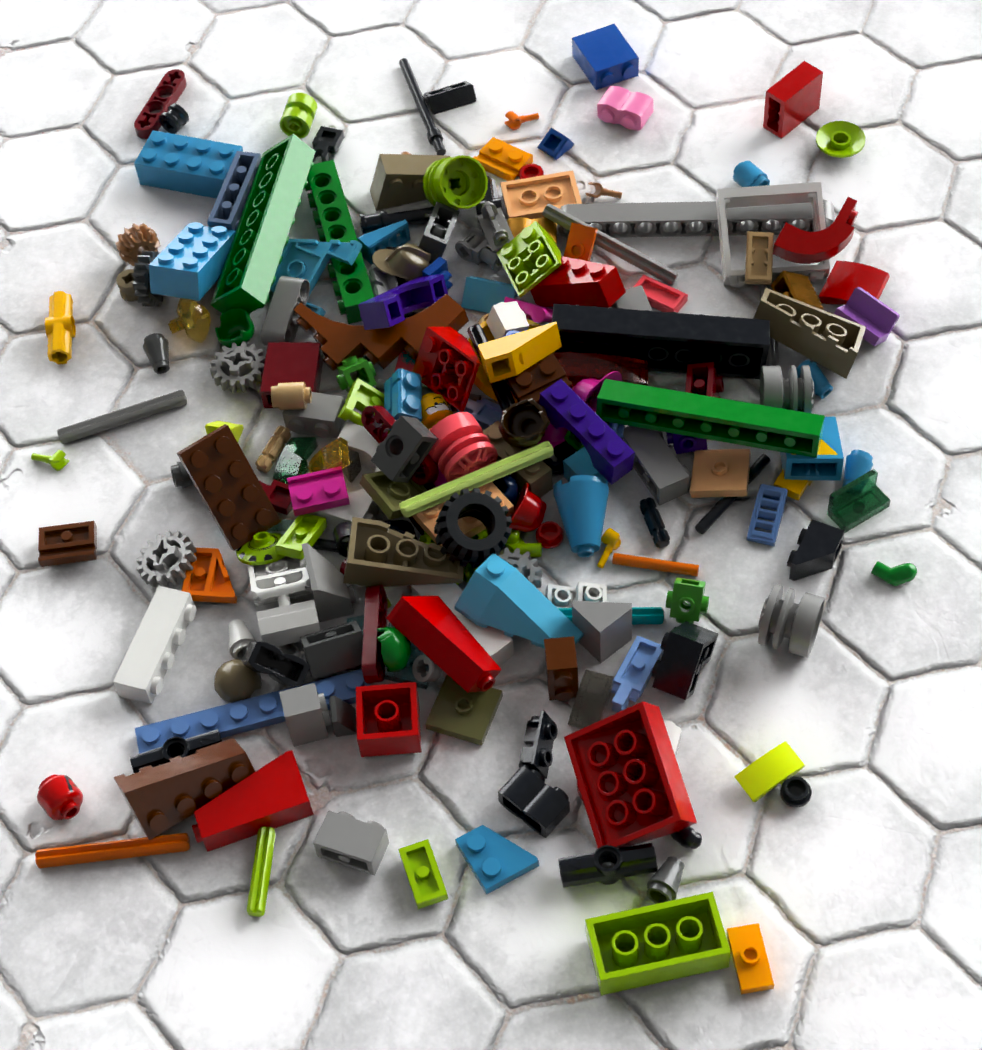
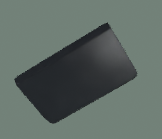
[423,81,476,114]

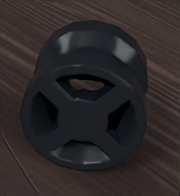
[159,103,189,134]

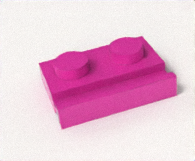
[287,466,350,516]

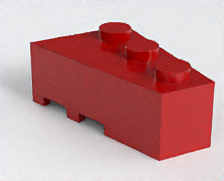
[530,256,626,308]

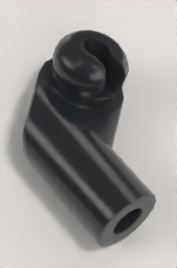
[670,826,702,849]

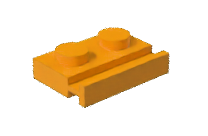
[473,137,533,181]

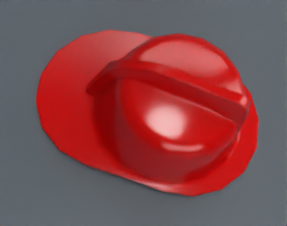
[509,483,547,532]

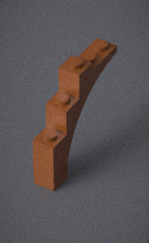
[293,293,469,371]

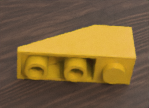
[478,322,562,383]

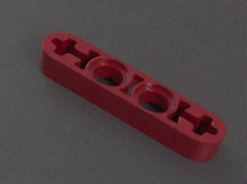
[134,69,187,139]
[361,405,439,485]
[362,585,388,684]

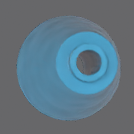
[553,475,609,557]

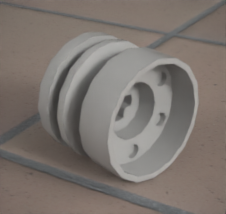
[760,365,814,413]
[758,584,825,658]

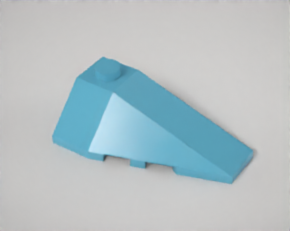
[454,553,584,649]

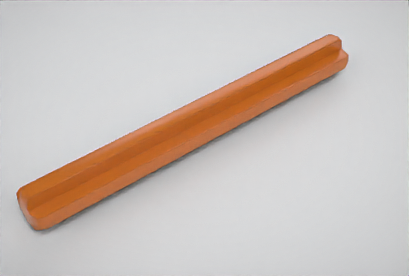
[35,833,190,868]

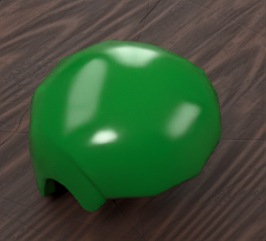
[215,308,255,348]
[377,627,411,672]

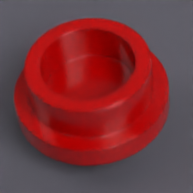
[536,521,564,549]

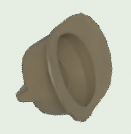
[372,244,431,281]

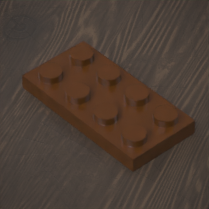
[177,424,281,551]

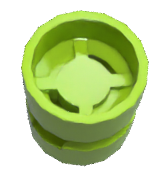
[279,92,318,138]

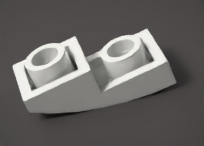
[545,582,607,608]

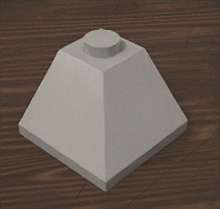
[302,543,357,622]

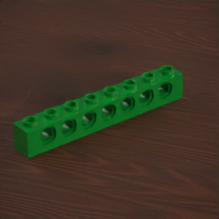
[305,160,374,324]

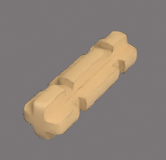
[255,426,291,473]

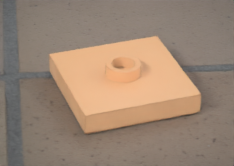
[690,449,751,498]

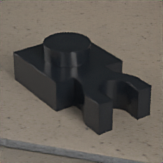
[312,126,344,162]

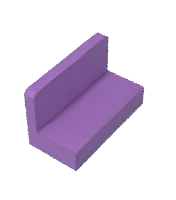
[834,287,900,346]

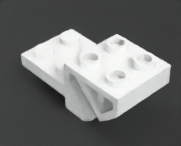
[247,556,321,648]

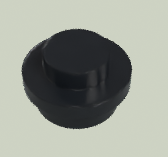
[780,776,812,807]

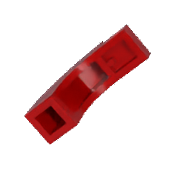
[773,197,859,264]

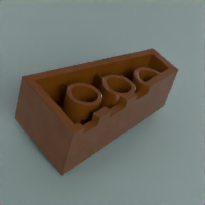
[113,738,255,840]

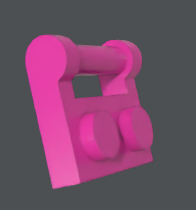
[504,297,553,323]

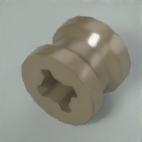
[116,269,139,302]

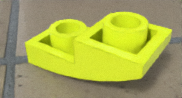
[734,741,805,802]

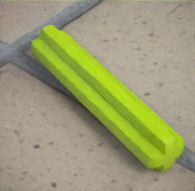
[247,827,276,917]

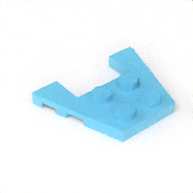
[270,239,363,317]

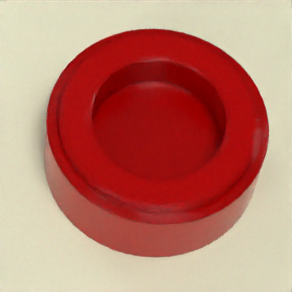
[519,164,544,179]

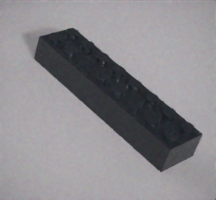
[552,304,770,379]

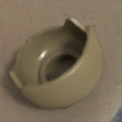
[214,658,262,703]

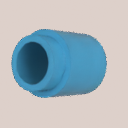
[733,161,770,187]

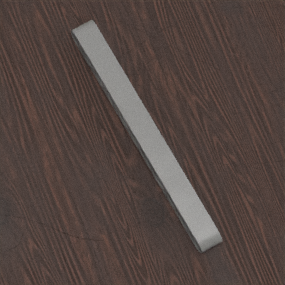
[558,200,835,238]

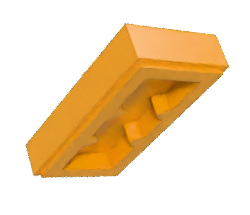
[726,923,774,994]

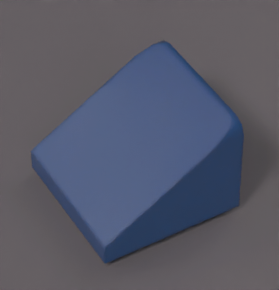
[537,127,574,160]

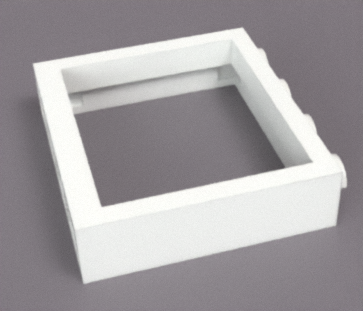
[716,182,830,287]

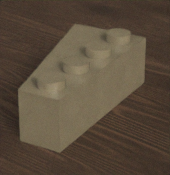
[753,288,866,379]

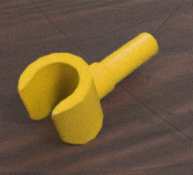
[597,528,621,568]

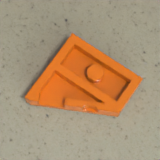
[182,547,237,604]

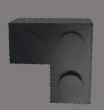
[651,621,719,700]

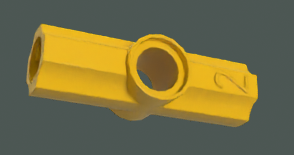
[45,291,76,364]

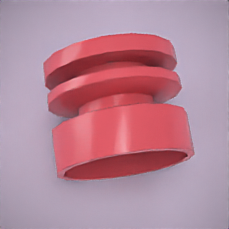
[428,412,498,482]

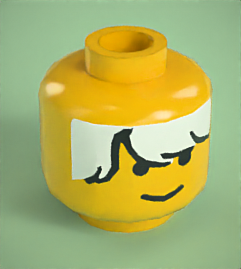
[421,393,453,429]

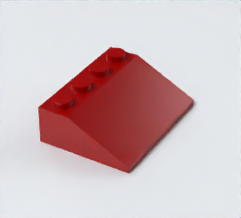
[564,701,697,848]

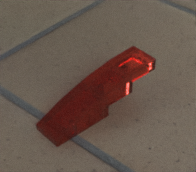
[553,352,649,387]

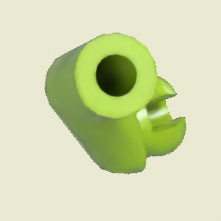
[505,529,542,557]

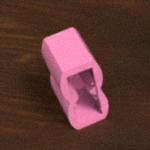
[597,86,653,130]

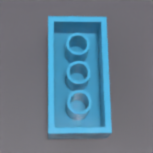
[134,130,243,199]
[149,222,236,301]

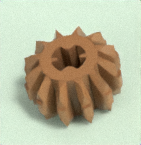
[115,223,161,266]

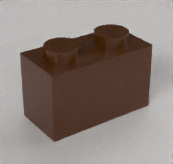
[544,636,579,701]

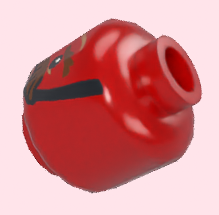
[37,775,83,820]

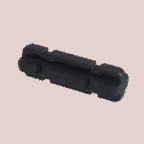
[639,497,670,548]

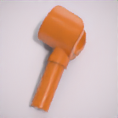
[504,111,539,130]

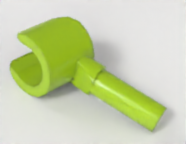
[31,450,70,471]

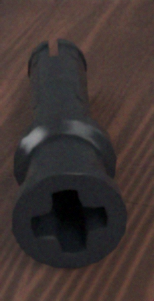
[359,206,434,235]

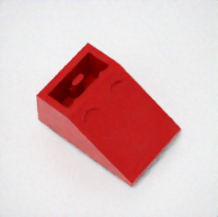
[412,327,480,412]

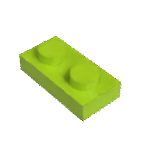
[275,514,327,560]
[398,839,448,909]

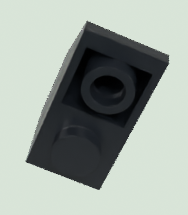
[787,519,845,581]

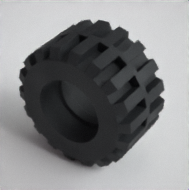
[434,488,512,568]

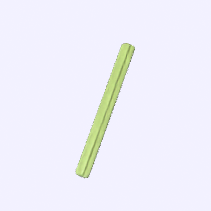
[399,441,554,518]

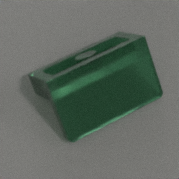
[827,469,890,533]

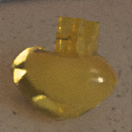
[168,298,211,343]

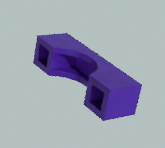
[358,274,448,330]
[539,379,635,485]

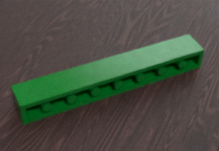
[596,379,825,458]

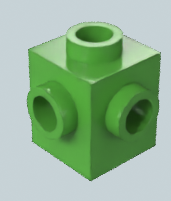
[336,356,377,393]
[666,577,709,624]

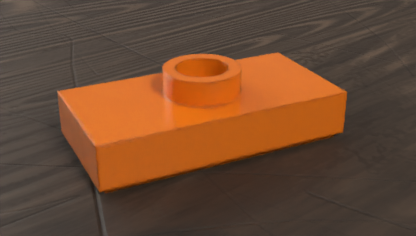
[564,222,598,261]

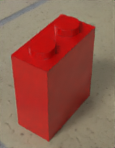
[763,61,823,139]

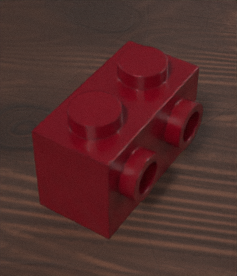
[685,362,724,398]

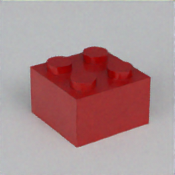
[356,682,422,757]

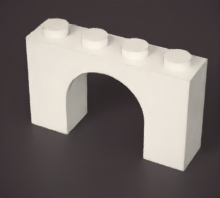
[308,422,381,530]

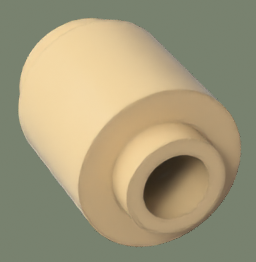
[271,382,312,410]

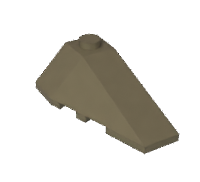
[343,517,464,587]

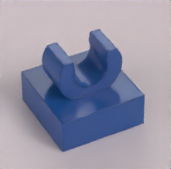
[422,256,453,290]

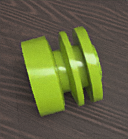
[423,155,488,210]

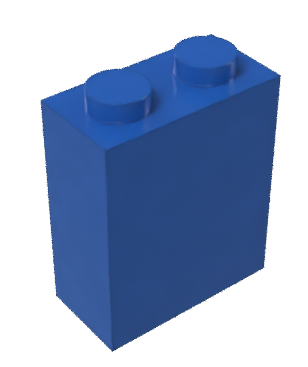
[572,24,639,90]

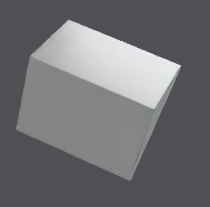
[572,601,632,663]

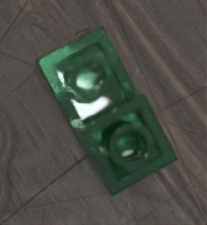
[272,437,318,484]

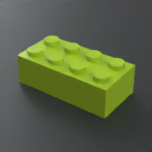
[585,892,731,996]

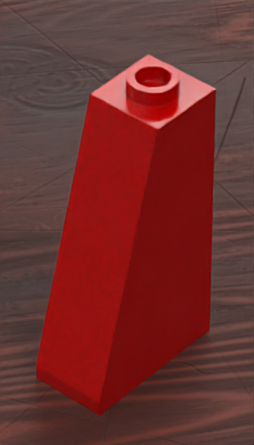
[386,596,502,693]
[192,750,314,852]

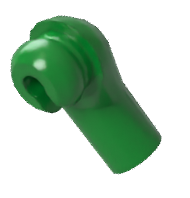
[871,561,917,586]

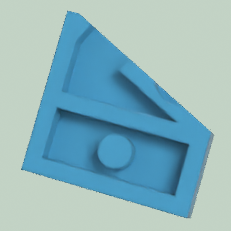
[455,825,539,895]

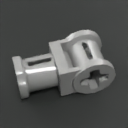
[455,228,503,271]

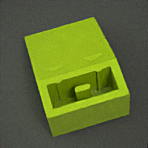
[496,220,561,298]

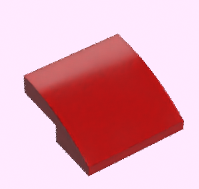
[818,261,890,305]

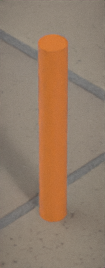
[612,553,699,577]

